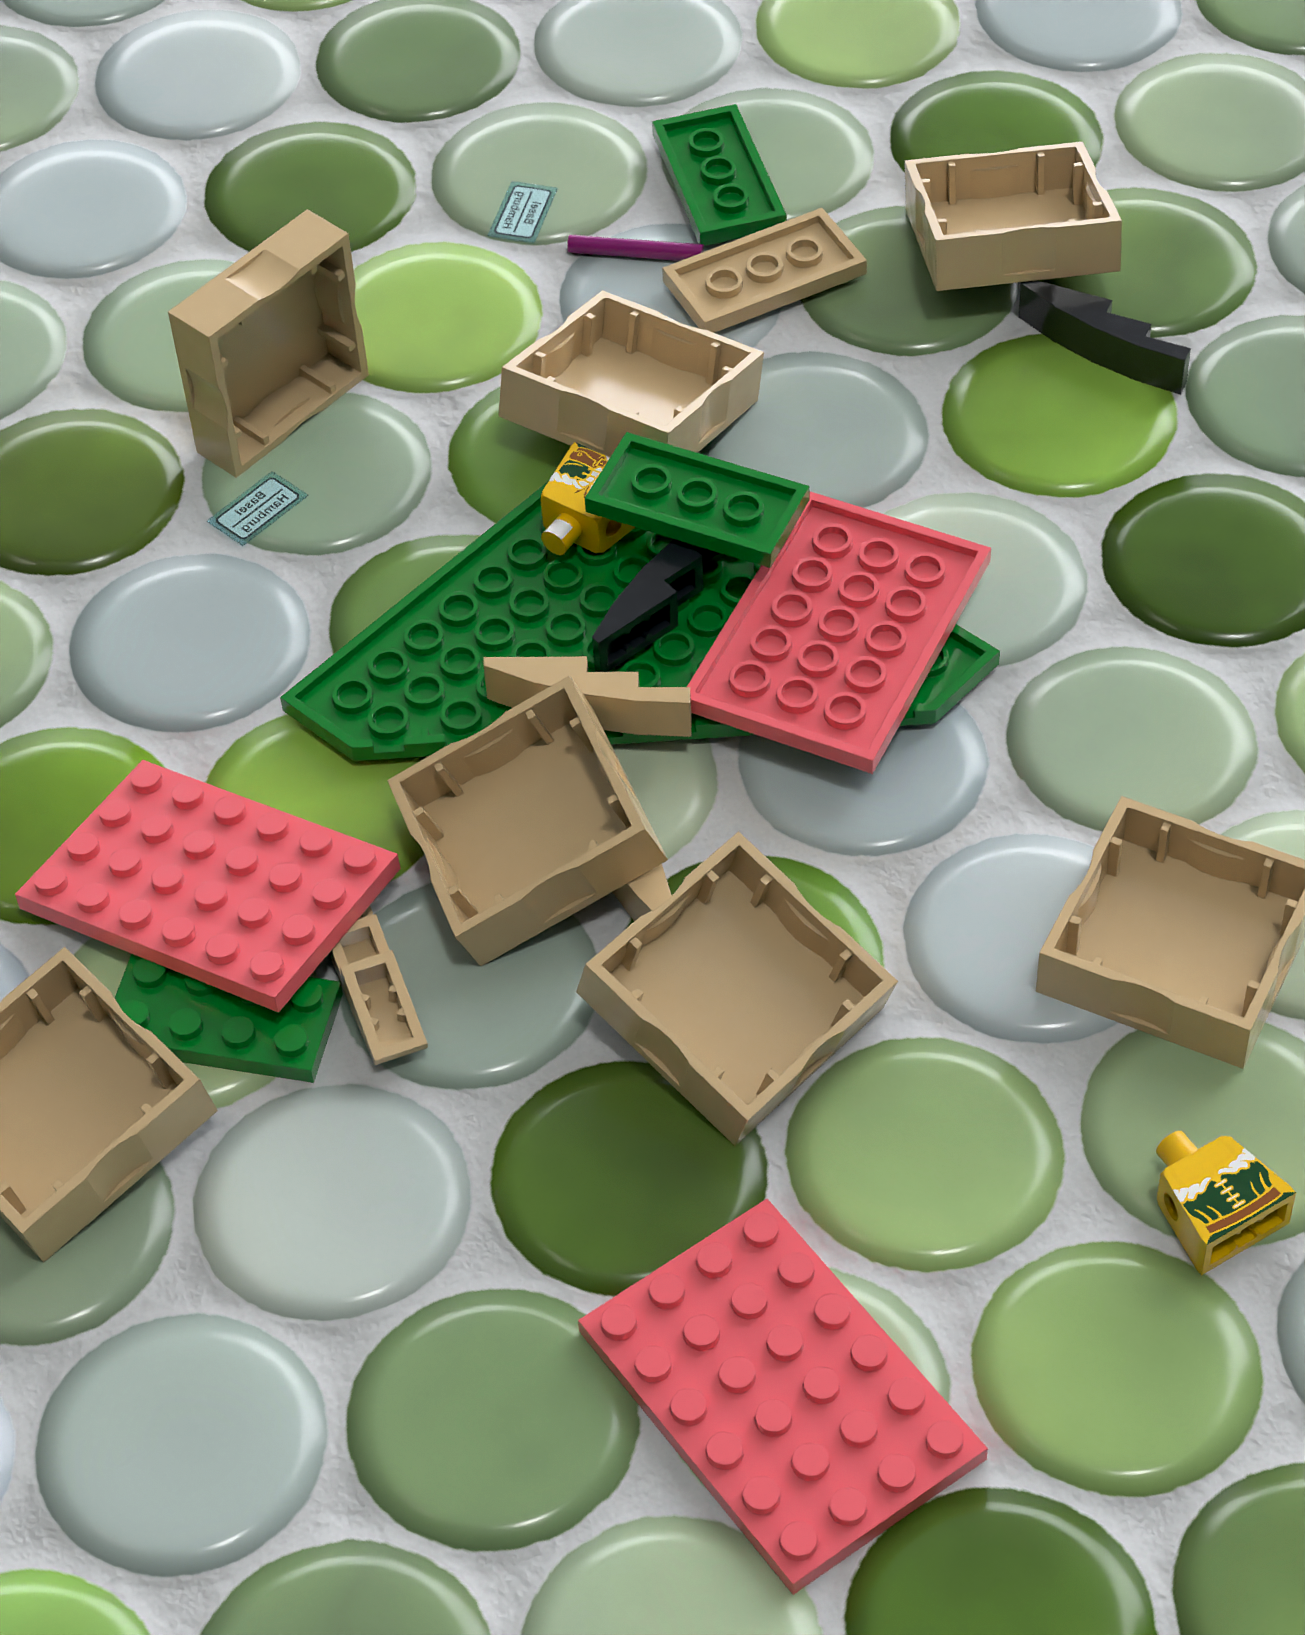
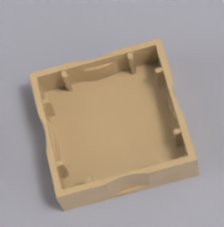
[905,142,1122,291]
[168,209,369,478]
[498,290,764,457]
[387,675,668,966]
[1036,796,1305,1069]
[576,831,898,1146]
[0,947,218,1263]

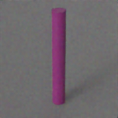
[567,234,704,261]

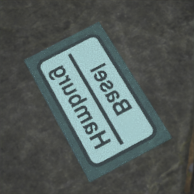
[487,181,558,243]
[207,471,308,546]

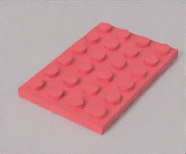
[687,491,991,774]
[15,760,401,1013]
[578,1199,988,1595]

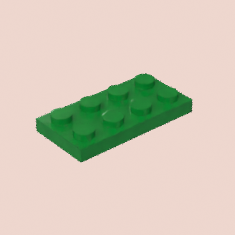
[652,104,787,246]
[585,432,810,568]
[115,954,343,1083]

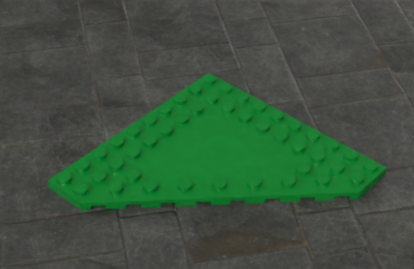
[280,482,1000,761]

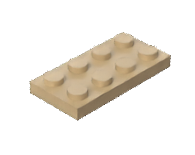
[662,208,867,333]

